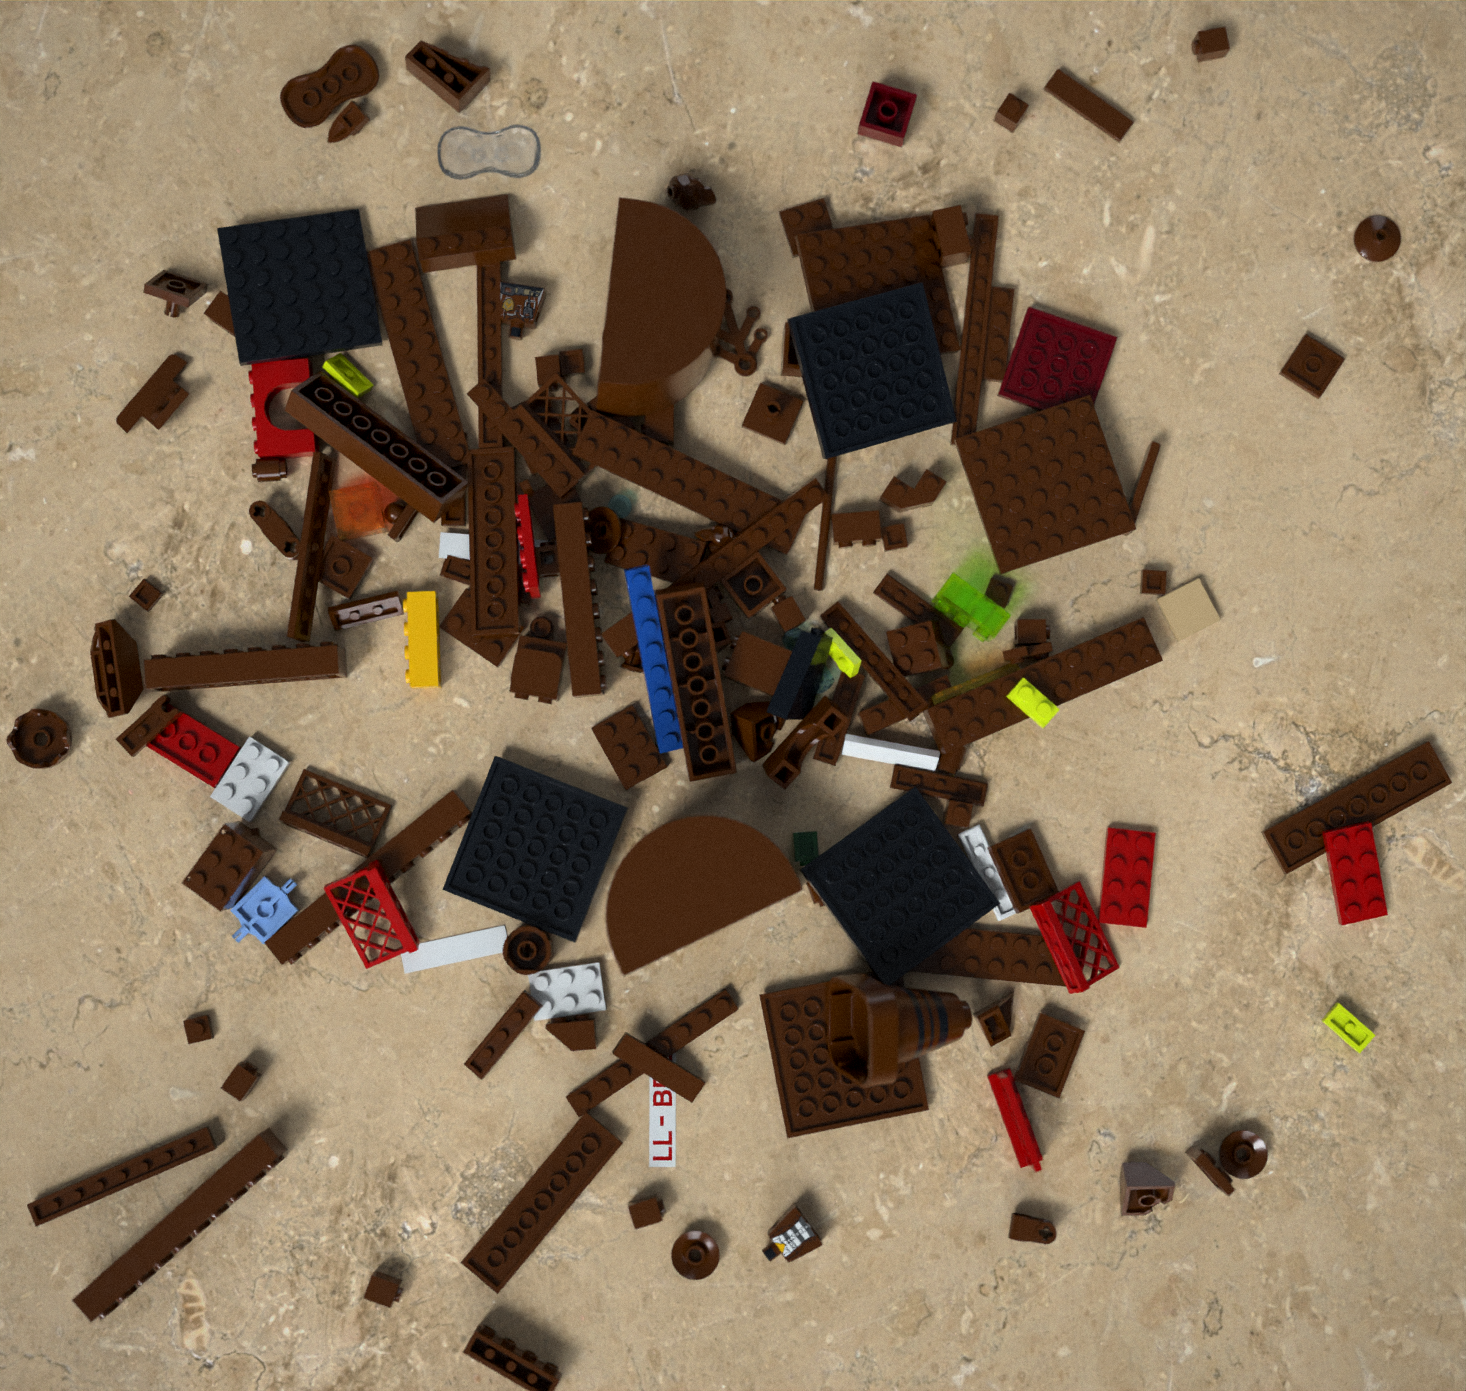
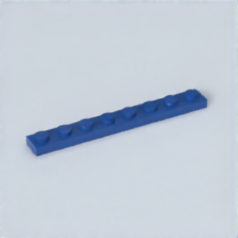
[624,564,683,754]

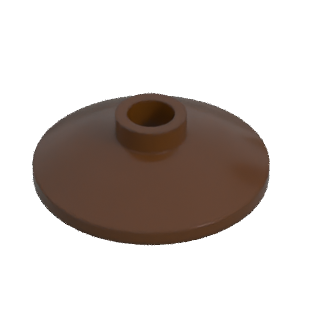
[1354,216,1401,262]
[586,506,621,554]
[1219,1130,1268,1179]
[671,1230,720,1280]

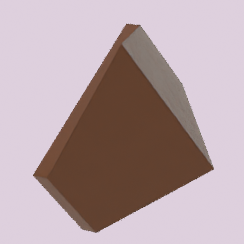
[973,991,1014,1047]

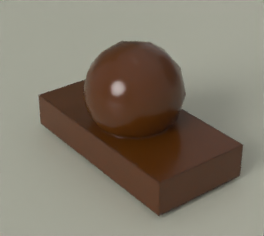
[384,502,419,543]

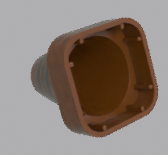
[827,973,972,1088]

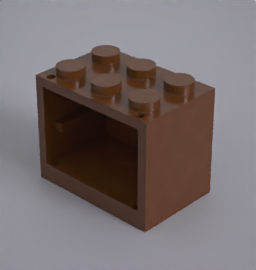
[182,821,277,912]

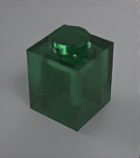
[792,831,819,866]

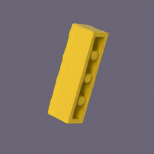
[403,591,441,689]

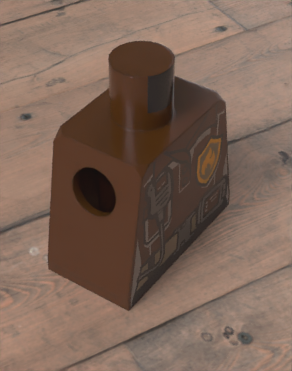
[500,281,546,340]

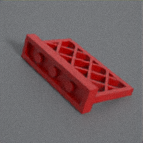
[324,859,420,969]
[1029,881,1120,994]
[987,1068,1043,1172]

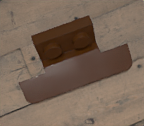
[116,354,189,433]

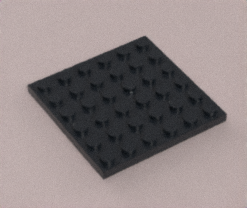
[217,209,382,366]
[787,282,957,459]
[442,756,629,943]
[800,787,1000,985]

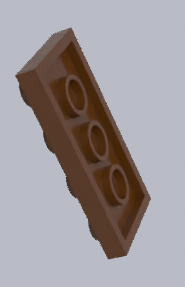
[604,518,708,583]

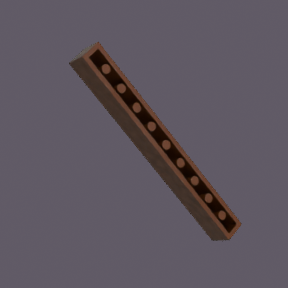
[264,790,473,965]

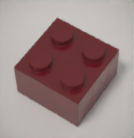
[857,81,917,148]

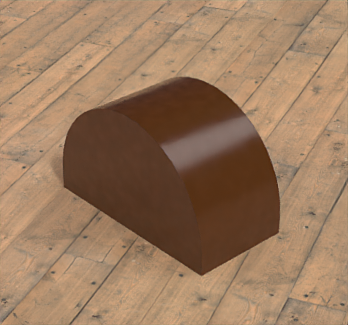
[597,197,726,417]
[606,815,803,976]

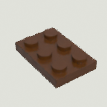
[439,588,525,667]
[591,705,667,790]
[987,828,1059,914]
[1013,1012,1085,1098]

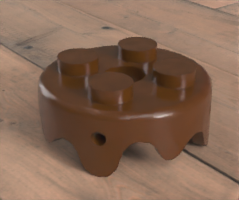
[7,709,72,769]

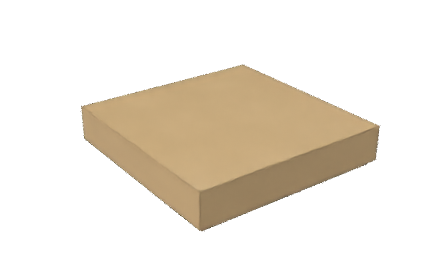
[1156,578,1221,642]

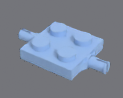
[230,876,299,944]

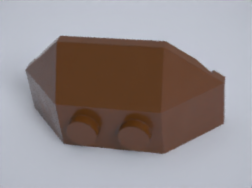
[90,619,144,718]

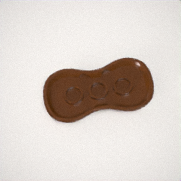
[280,45,380,128]

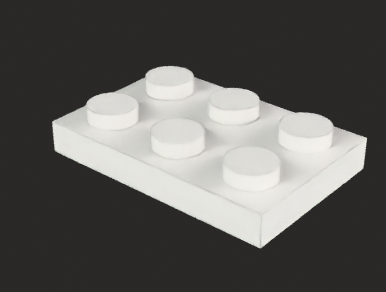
[210,736,291,823]
[528,962,606,1021]

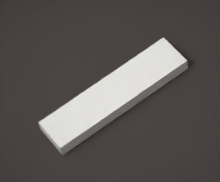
[841,734,940,772]
[957,824,1016,921]

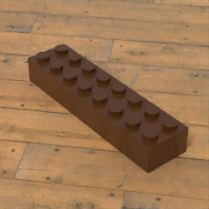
[284,371,469,523]
[553,502,608,698]
[655,582,737,782]
[144,641,347,692]

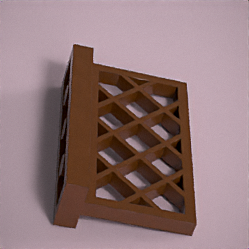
[514,373,596,483]
[279,769,392,859]

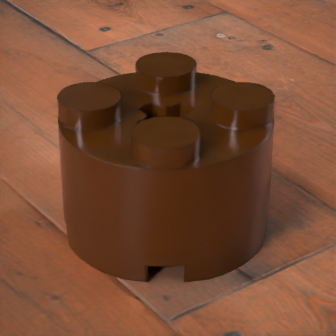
[503,925,553,975]

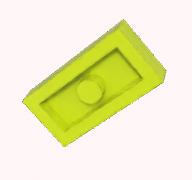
[323,353,374,398]
[825,628,862,678]
[1006,677,1060,728]
[1321,1002,1375,1053]

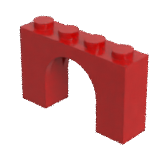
[248,358,319,459]

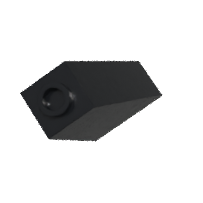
[767,627,833,720]

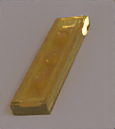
[931,663,1020,705]

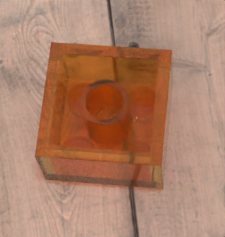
[329,481,389,541]

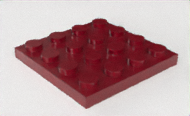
[997,306,1117,411]

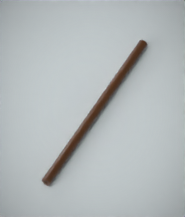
[814,456,837,591]

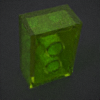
[932,572,1011,642]

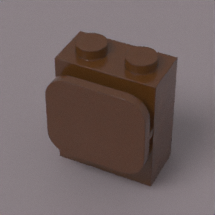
[721,631,792,697]
[509,635,568,705]

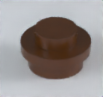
[530,616,554,640]

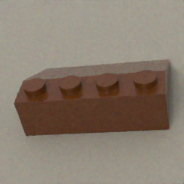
[415,194,517,273]

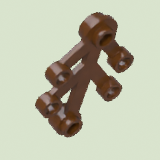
[714,288,768,377]

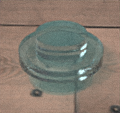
[608,495,632,518]

